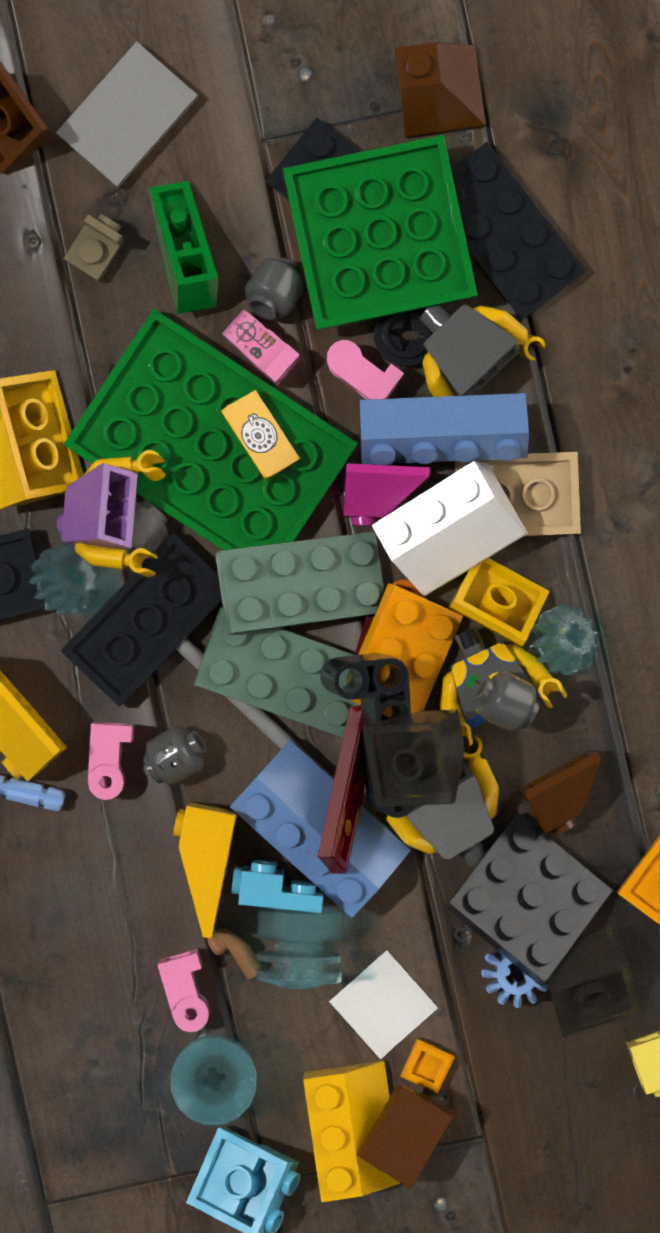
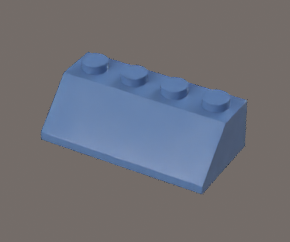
[360,393,529,465]
[230,739,412,918]

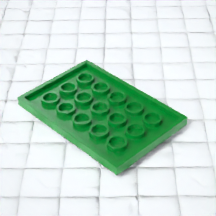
[63,308,358,551]

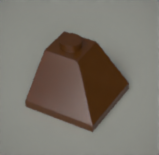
[394,42,486,138]
[519,750,601,836]

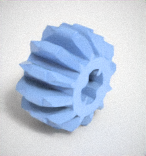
[481,953,548,1008]

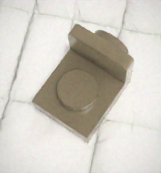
[63,214,125,282]

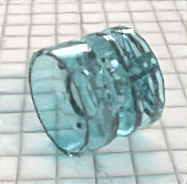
[256,907,343,989]
[170,1035,257,1125]

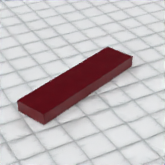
[317,706,366,874]

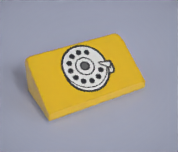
[220,390,300,481]

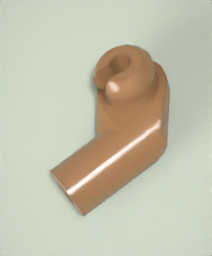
[207,928,263,979]

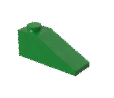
[149,181,218,314]

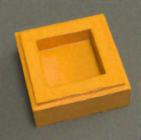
[400,1038,455,1094]

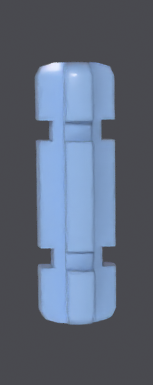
[0,775,65,812]

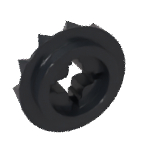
[374,308,433,367]

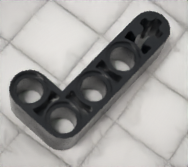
[320,653,416,818]

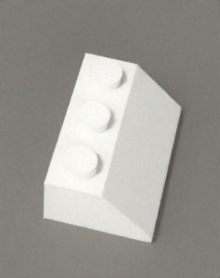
[372,461,528,596]

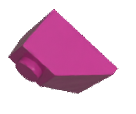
[344,463,430,526]

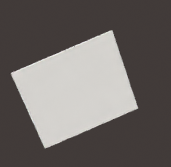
[329,950,438,1059]

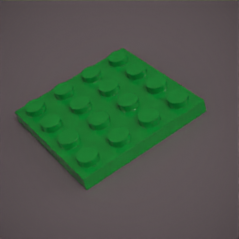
[282,135,478,331]

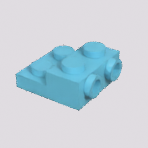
[231,859,323,913]
[186,1127,300,1233]

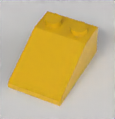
[173,802,238,939]

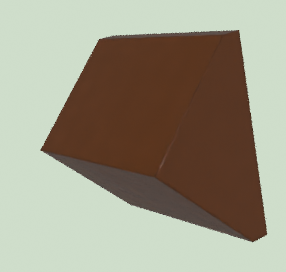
[0,61,53,174]
[356,1083,457,1189]

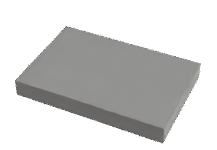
[56,41,198,188]

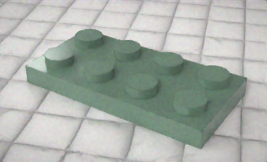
[215,532,385,634]
[193,607,360,738]

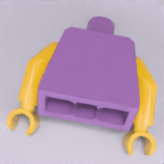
[57,450,165,577]

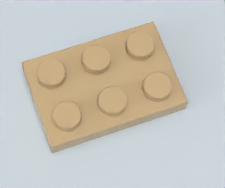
[454,452,581,536]

